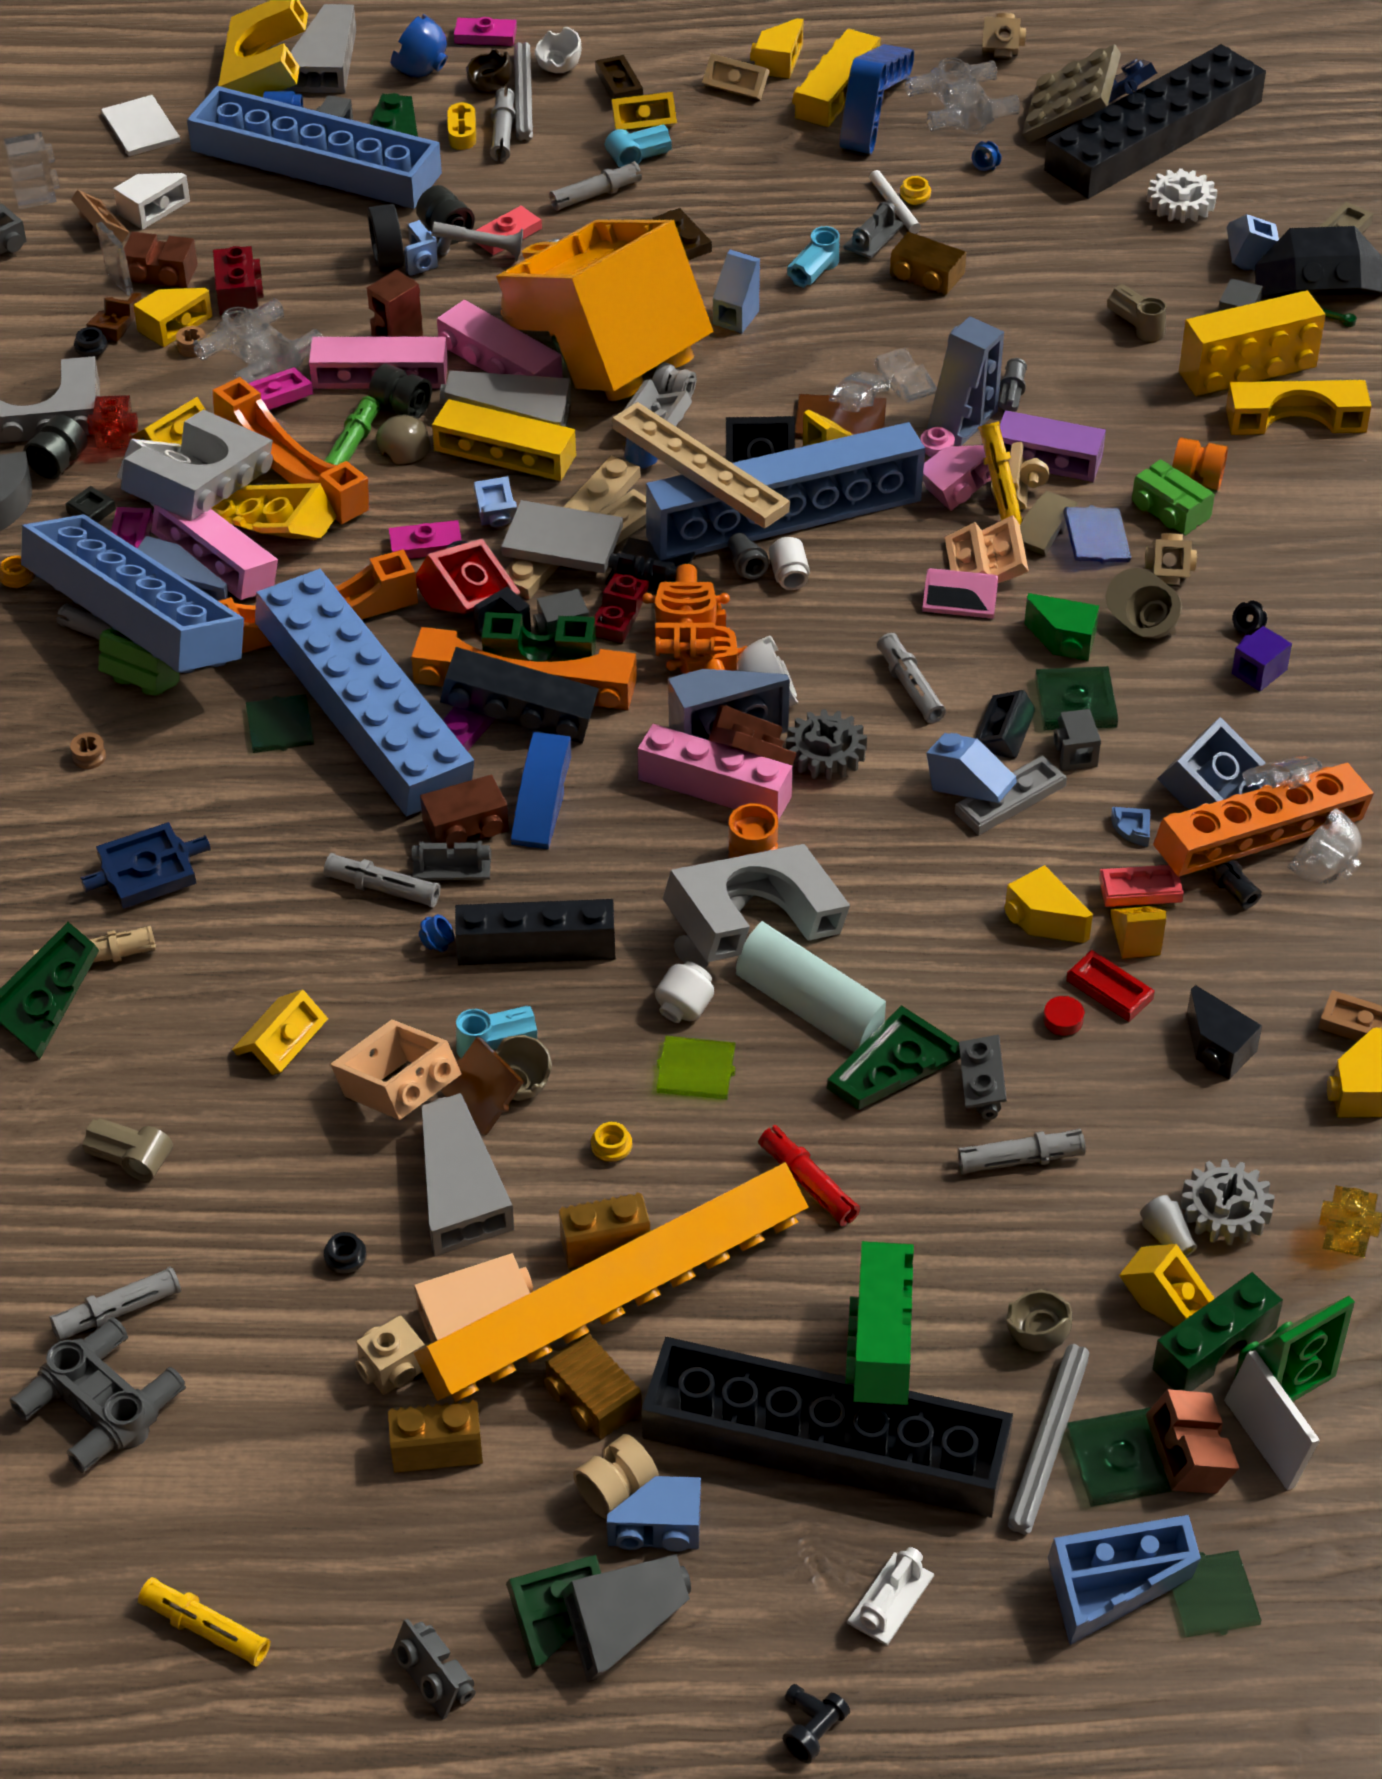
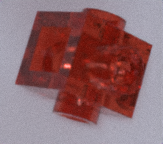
[87,395,138,449]

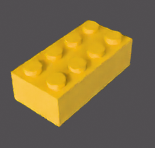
[1179,290,1326,396]

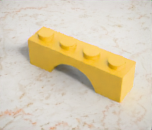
[1226,380,1372,435]

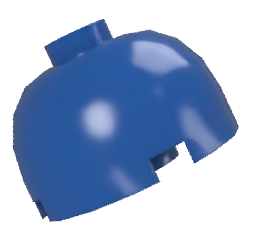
[390,14,448,78]

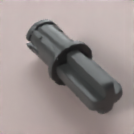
[999,358,1027,413]

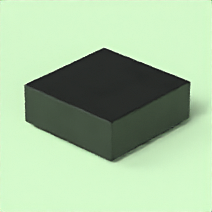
[65,486,116,523]

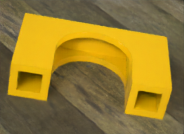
[217,0,308,97]

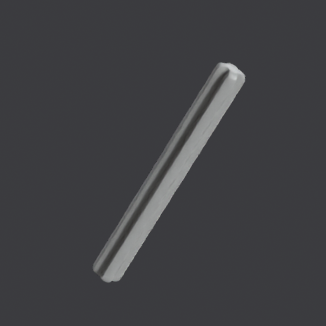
[514,42,533,141]
[1008,1344,1089,1535]

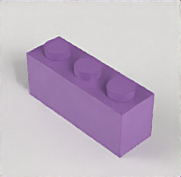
[1000,410,1106,482]

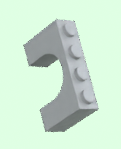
[0,356,100,443]
[121,409,273,521]
[663,844,850,962]

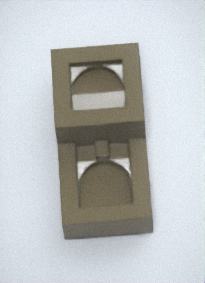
[1020,491,1078,556]

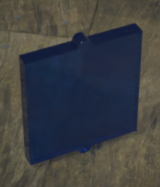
[1063,505,1132,564]

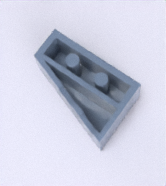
[927,316,1004,446]

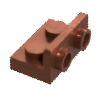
[708,705,796,766]

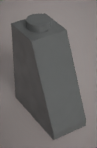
[562,1554,691,1682]

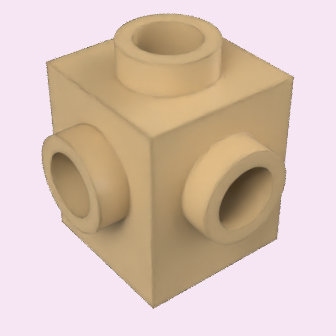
[982,13,1026,59]
[1144,533,1197,585]
[355,1315,425,1395]

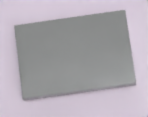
[501,500,623,573]

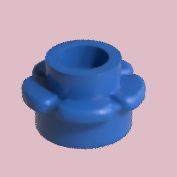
[971,141,1002,171]
[419,914,455,952]

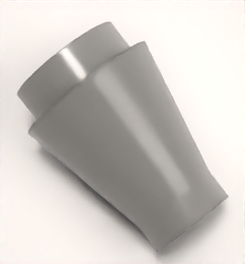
[1140,1195,1197,1257]

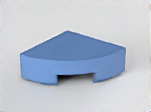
[1111,807,1150,846]

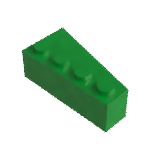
[845,1241,914,1405]

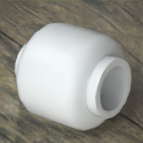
[655,961,714,1023]

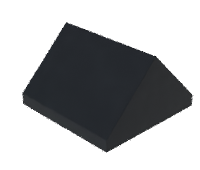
[725,416,795,463]

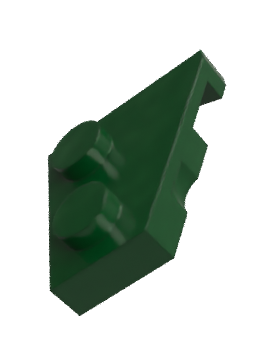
[506,1555,601,1670]

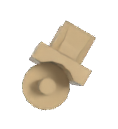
[991,442,1049,509]

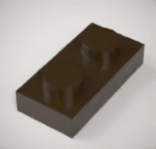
[595,55,643,99]
[652,208,712,260]

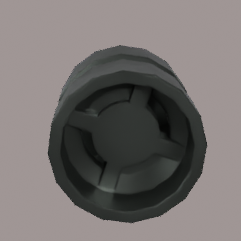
[416,185,475,244]
[368,364,432,419]
[23,415,88,479]

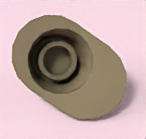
[1105,568,1182,639]

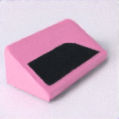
[922,568,998,619]

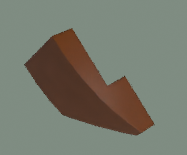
[86,293,142,342]

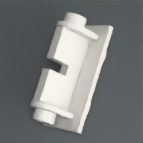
[847,1547,934,1646]

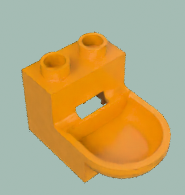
[496,220,714,401]

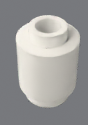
[769,537,810,590]

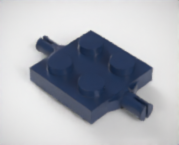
[1108,58,1157,104]
[80,822,211,909]

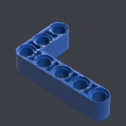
[840,44,914,154]

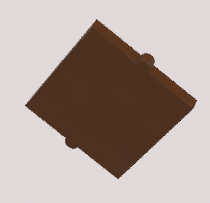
[440,1037,524,1135]

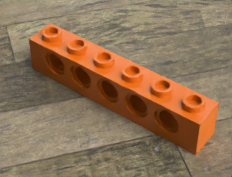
[1153,762,1374,877]

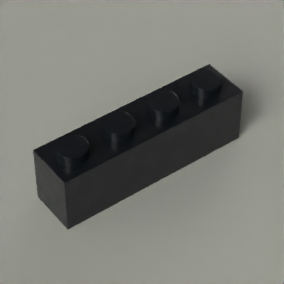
[440,647,599,744]
[455,899,616,965]

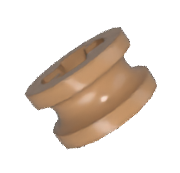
[176,326,207,358]
[70,732,106,769]

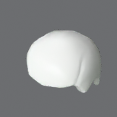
[535,27,581,73]

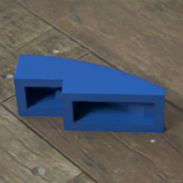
[511,732,571,849]

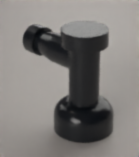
[782,1684,851,1764]

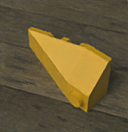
[211,483,337,540]

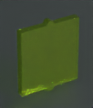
[657,1036,736,1100]

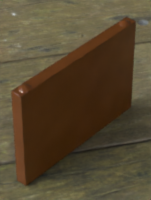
[795,394,886,438]

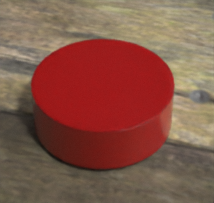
[1043,996,1085,1036]

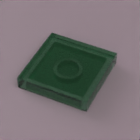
[1035,666,1119,731]
[1066,1407,1172,1507]

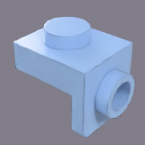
[404,220,438,276]
[473,476,517,527]

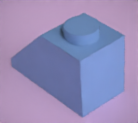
[926,733,1017,803]

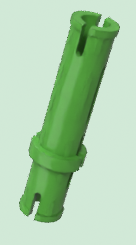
[324,396,381,465]

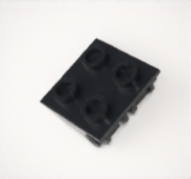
[605,537,696,596]

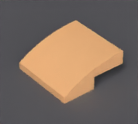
[945,515,1029,583]

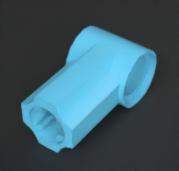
[604,124,672,167]
[787,226,839,288]
[456,1006,538,1059]

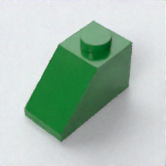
[1024,593,1100,661]

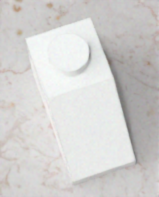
[113,173,190,230]

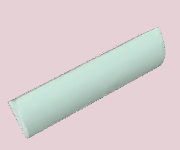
[736,921,886,1052]

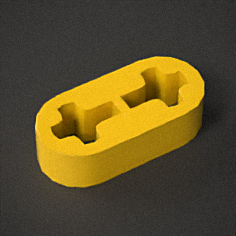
[447,102,476,150]

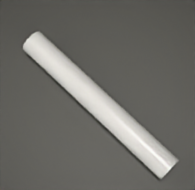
[869,170,921,234]

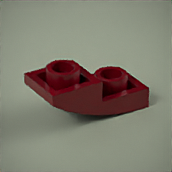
[594,573,649,643]

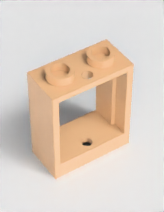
[330,1019,462,1120]

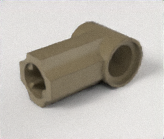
[1107,284,1167,342]
[83,1118,173,1182]

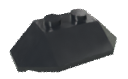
[1255,226,1382,298]

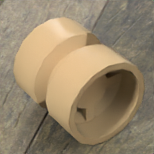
[573,1434,659,1519]

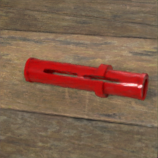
[758,1125,861,1226]

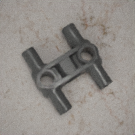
[9,1317,186,1473]

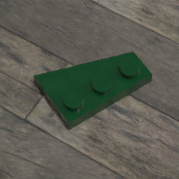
[0,922,99,1059]

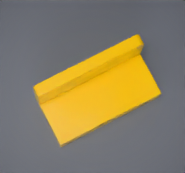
[131,397,205,445]
[232,989,328,1075]

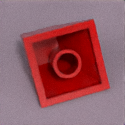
[416,538,521,614]

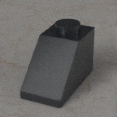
[1186,985,1262,1080]

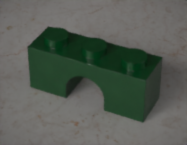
[482,612,596,662]
[1152,1272,1283,1391]

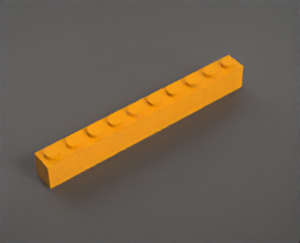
[413,1162,809,1402]

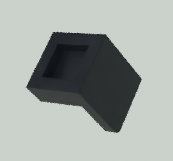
[473,587,531,638]

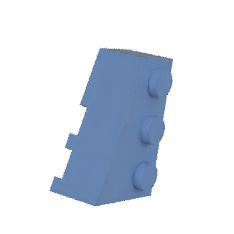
[1047,1515,1201,1645]

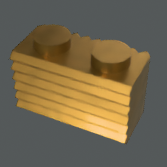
[890,232,967,296]
[559,1192,651,1268]
[544,1333,642,1439]
[388,1399,483,1473]

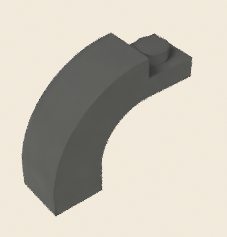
[0,451,32,531]

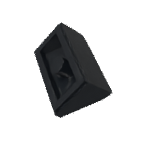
[975,690,1035,758]

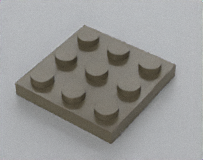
[1022,44,1121,144]

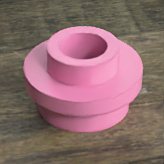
[920,427,955,457]

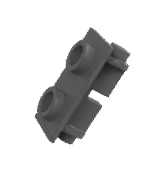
[843,201,904,259]
[412,841,491,880]
[959,1035,1007,1120]
[392,1619,476,1719]

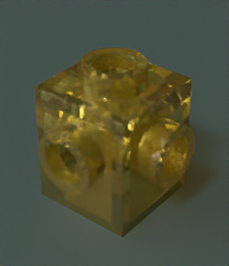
[1318,1185,1382,1258]

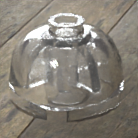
[1288,807,1362,885]

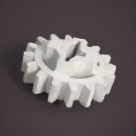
[1147,169,1217,223]

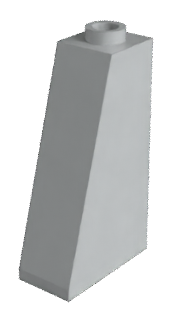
[285,4,356,93]
[440,371,571,427]
[422,1093,514,1256]

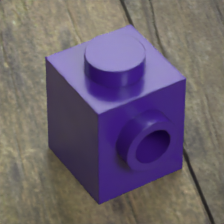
[1231,626,1292,691]

